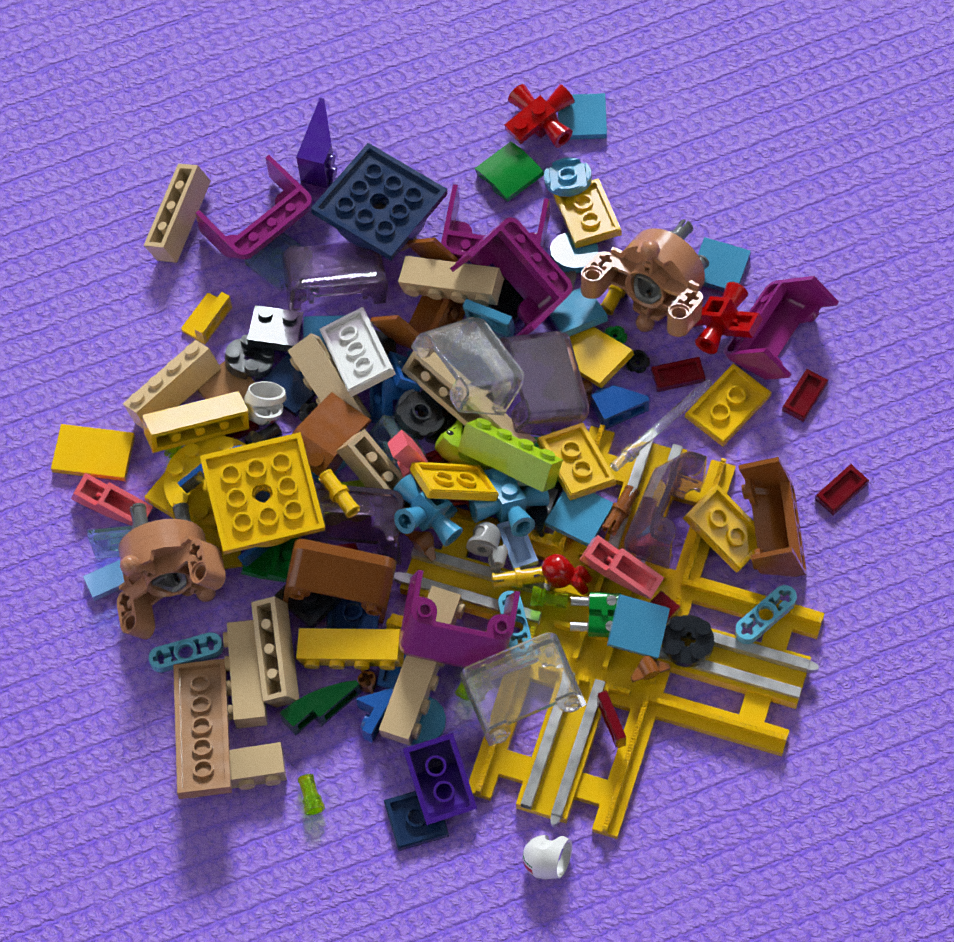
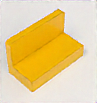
[181,292,232,344]

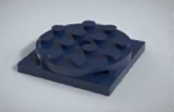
[311,143,448,261]

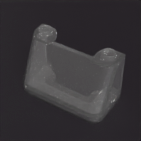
[411,317,524,416]
[460,633,587,746]

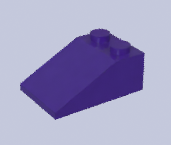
[296,98,337,189]
[402,733,477,825]

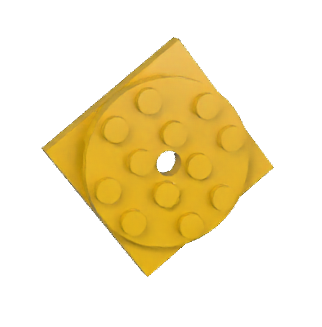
[200,432,325,555]
[144,435,246,549]

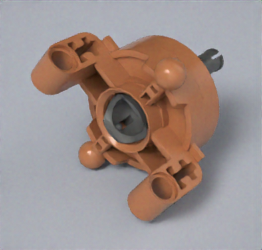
[581,219,709,337]
[117,503,226,640]

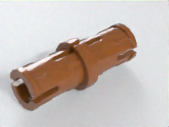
[601,485,640,536]

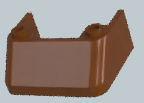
[370,237,465,356]
[738,457,807,577]
[283,539,397,624]

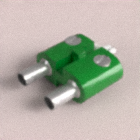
[570,592,621,637]

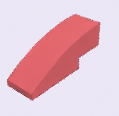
[387,430,428,491]
[71,473,153,526]
[579,535,664,599]

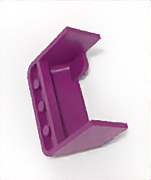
[195,155,312,259]
[441,184,550,258]
[450,217,572,343]
[723,276,839,380]
[399,570,520,673]

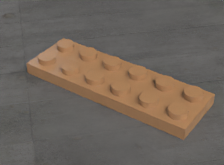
[173,659,232,799]

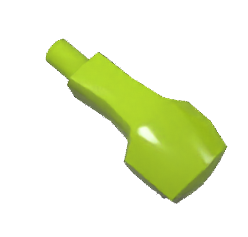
[434,419,493,471]

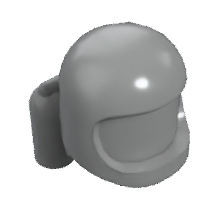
[466,522,508,573]

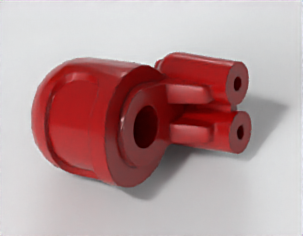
[541,554,592,595]

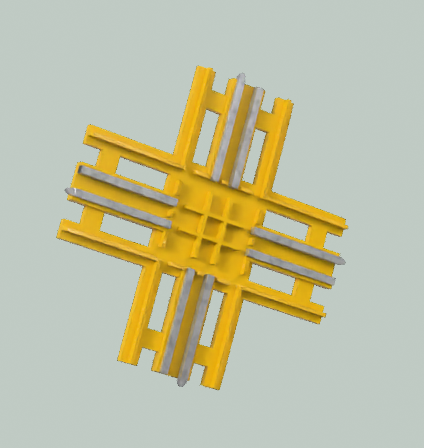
[386,424,824,839]

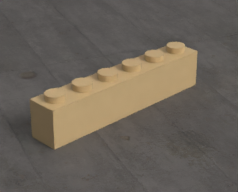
[402,347,537,446]
[379,586,465,746]

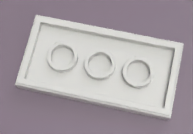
[319,307,396,397]

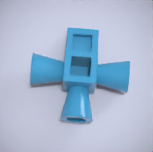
[469,468,549,537]
[393,474,463,547]

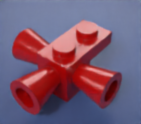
[504,84,575,148]
[694,282,763,354]

